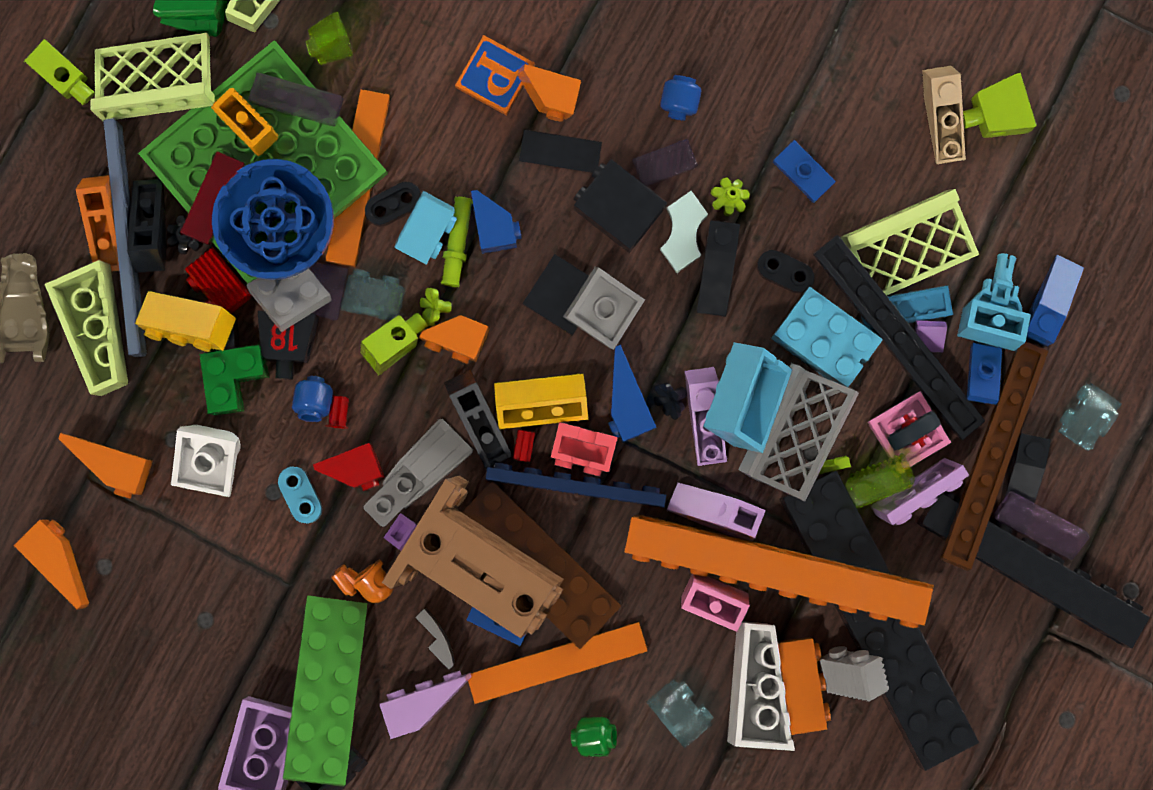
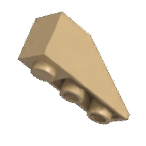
[922,66,966,164]

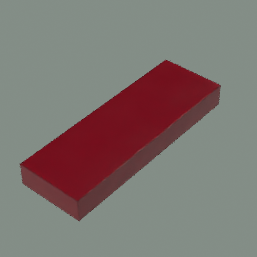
[180,151,245,245]

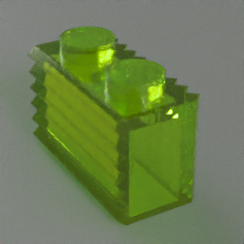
[845,453,915,509]

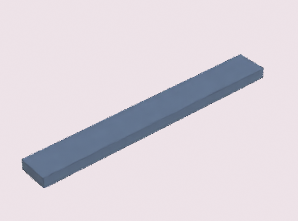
[103,118,147,357]

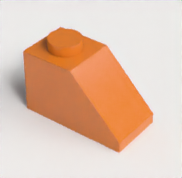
[517,64,581,121]

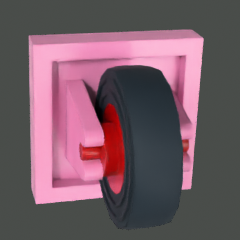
[868,391,951,473]

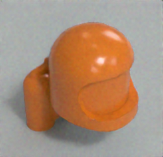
[331,559,393,603]

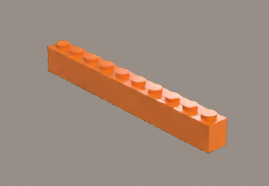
[624,514,934,628]

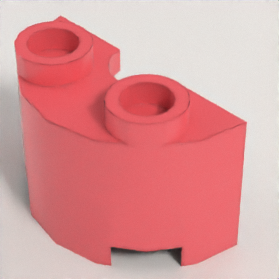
[551,422,618,477]

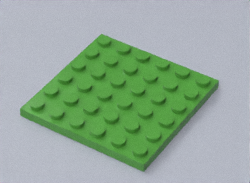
[138,40,388,284]

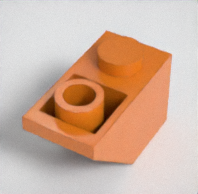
[419,315,490,364]

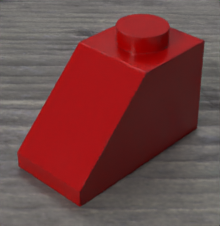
[313,443,385,491]

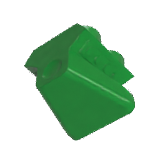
[153,0,230,37]

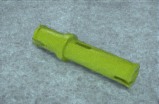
[441,196,473,287]

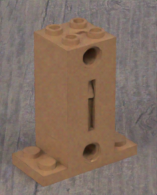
[382,476,564,638]

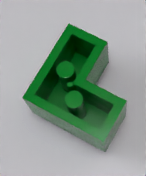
[199,345,269,416]

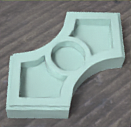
[660,191,708,273]

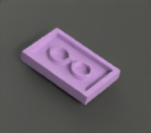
[870,458,969,525]

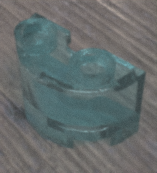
[340,269,405,321]
[1058,383,1122,451]
[647,679,714,748]

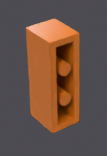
[778,637,831,735]

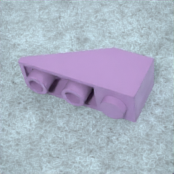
[685,367,727,466]
[667,483,766,541]
[380,670,472,739]

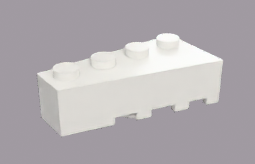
[727,621,795,751]

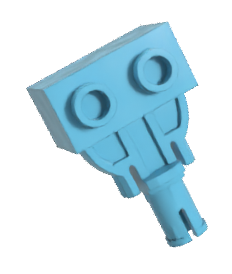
[957,253,1031,351]

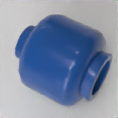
[660,75,702,121]
[292,376,333,422]

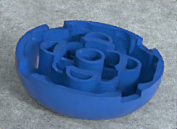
[212,159,334,280]

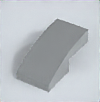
[416,608,455,669]

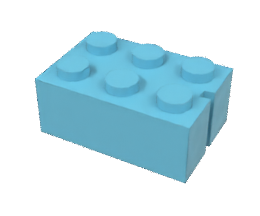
[771,287,883,387]
[703,342,792,453]

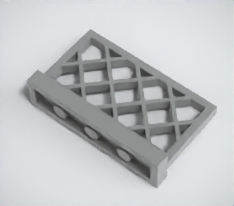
[738,363,859,502]

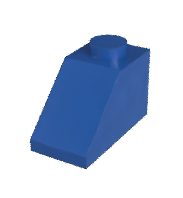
[471,190,522,254]

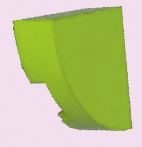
[818,456,851,475]

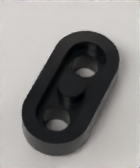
[365,182,421,227]
[757,250,814,293]

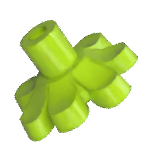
[711,178,750,216]
[420,288,451,327]

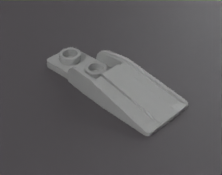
[364,419,473,527]

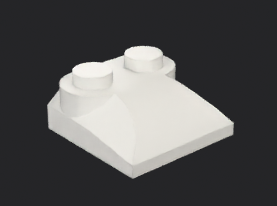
[171,425,241,497]

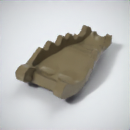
[0,253,50,363]

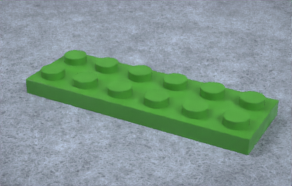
[282,596,367,786]

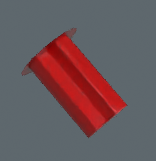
[325,396,349,429]
[513,429,537,462]

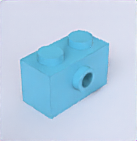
[395,191,457,264]

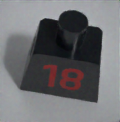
[258,311,319,380]

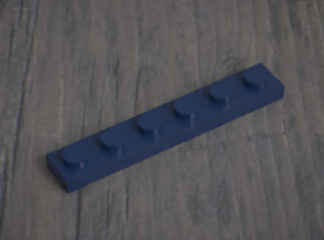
[486,463,666,508]

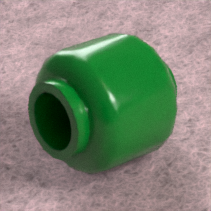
[571,717,617,757]

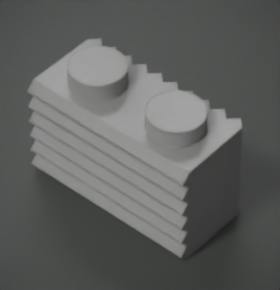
[820,646,889,701]

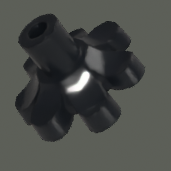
[167,215,201,255]
[654,383,687,420]

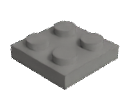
[563,267,645,350]
[247,269,331,332]

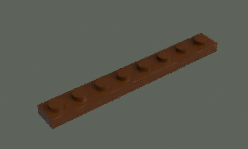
[940,342,1049,571]

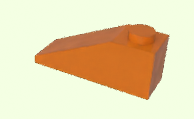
[76,175,119,271]
[58,433,153,499]
[14,520,89,609]

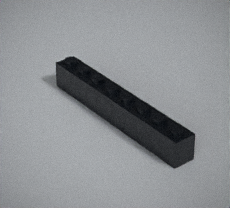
[916,491,1150,648]

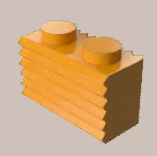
[211,88,278,157]

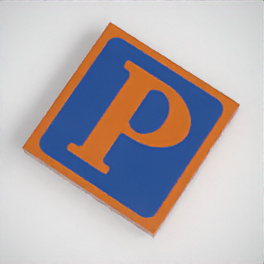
[455,35,535,116]

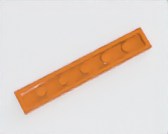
[325,89,390,268]
[468,622,648,704]

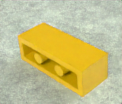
[135,291,236,352]
[494,374,589,429]

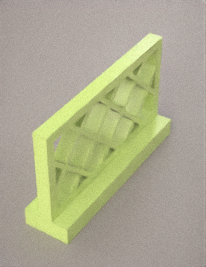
[91,33,215,122]
[841,189,979,296]

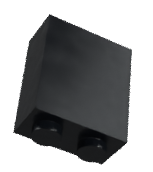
[573,159,667,253]

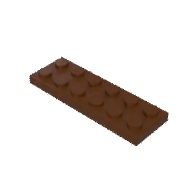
[462,481,621,649]

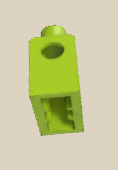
[24,39,95,105]
[963,73,1037,138]
[360,313,428,376]

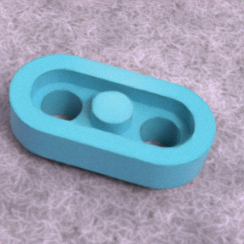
[278,467,322,523]

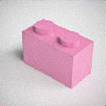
[681,574,750,632]

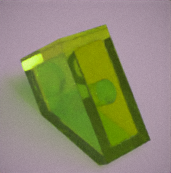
[306,11,353,65]

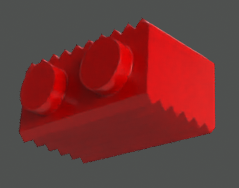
[185,247,253,314]

